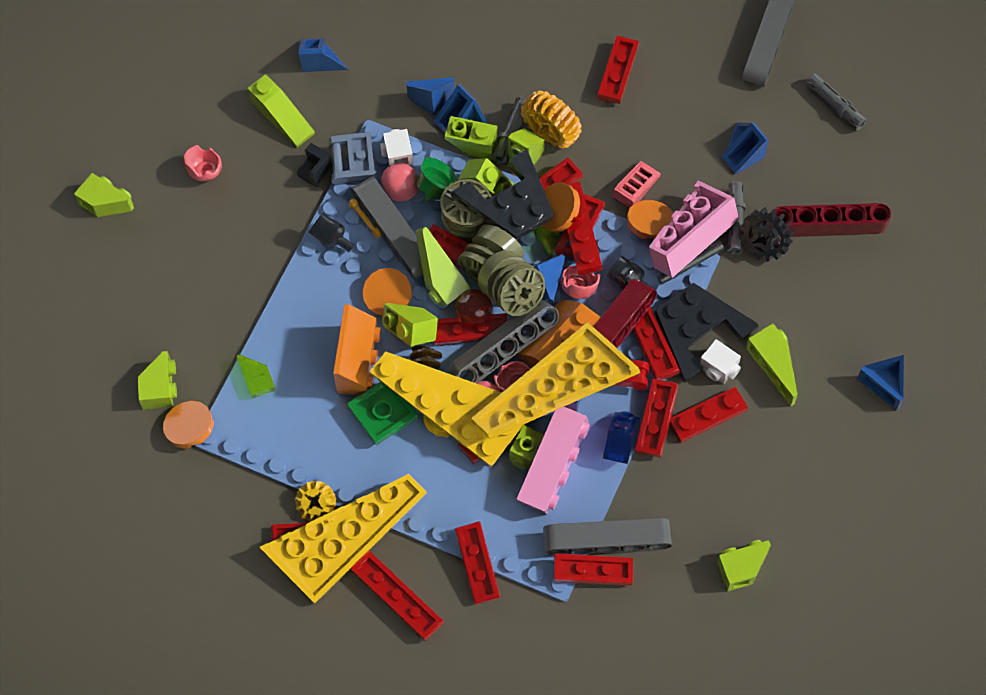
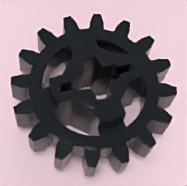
[739,207,794,262]

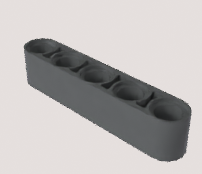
[742,0,795,87]
[351,176,423,280]
[448,300,559,384]
[543,518,672,556]

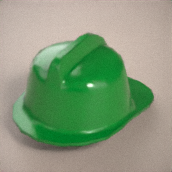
[417,157,456,202]

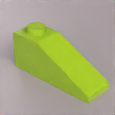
[247,74,315,148]
[415,227,470,306]
[746,324,798,407]

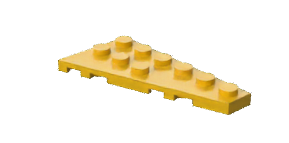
[471,322,640,439]
[370,351,525,467]
[260,474,427,604]

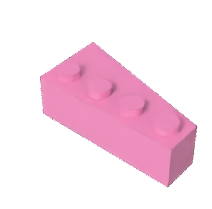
[649,181,739,278]
[517,407,590,514]

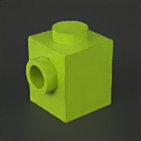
[509,425,544,469]

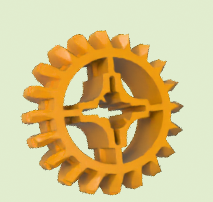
[521,90,582,149]

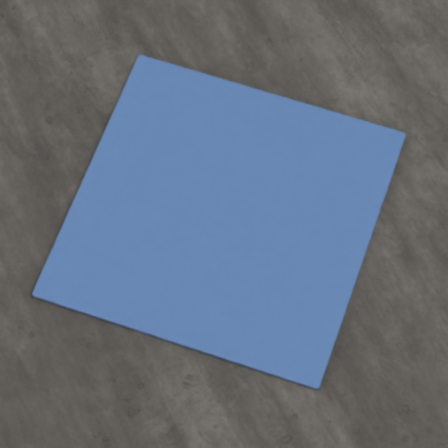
[195,120,720,602]

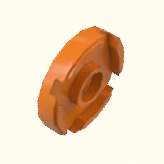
[542,182,580,232]
[627,200,674,241]
[362,268,413,317]
[163,401,214,449]

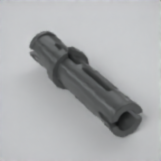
[806,73,868,131]
[492,97,526,164]
[727,181,746,255]

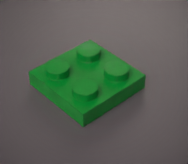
[347,382,418,446]

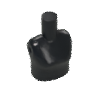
[308,212,354,253]
[607,256,653,290]

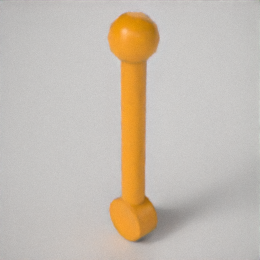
[349,199,381,239]

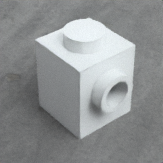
[380,129,414,166]
[700,339,741,384]

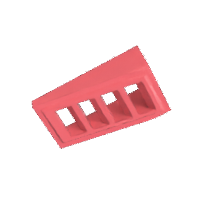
[613,161,661,208]

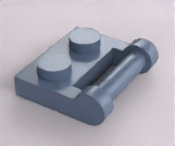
[328,132,375,185]

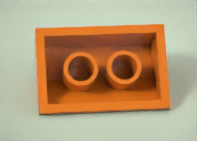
[516,299,601,368]
[333,304,381,396]

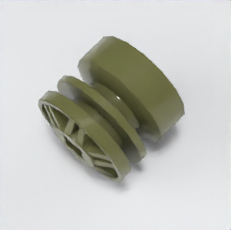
[441,179,492,244]
[458,224,524,283]
[478,250,545,316]

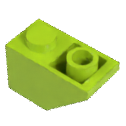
[445,116,498,160]
[508,128,544,165]
[458,158,514,197]
[74,173,134,217]
[382,303,438,346]
[138,351,177,410]
[717,540,771,592]

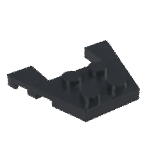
[451,150,554,240]
[654,282,759,383]

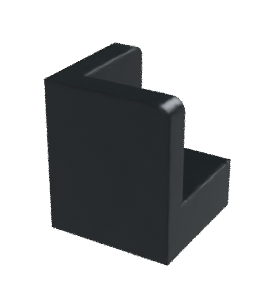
[297,143,332,187]

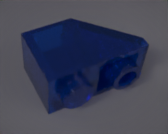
[602,411,640,464]

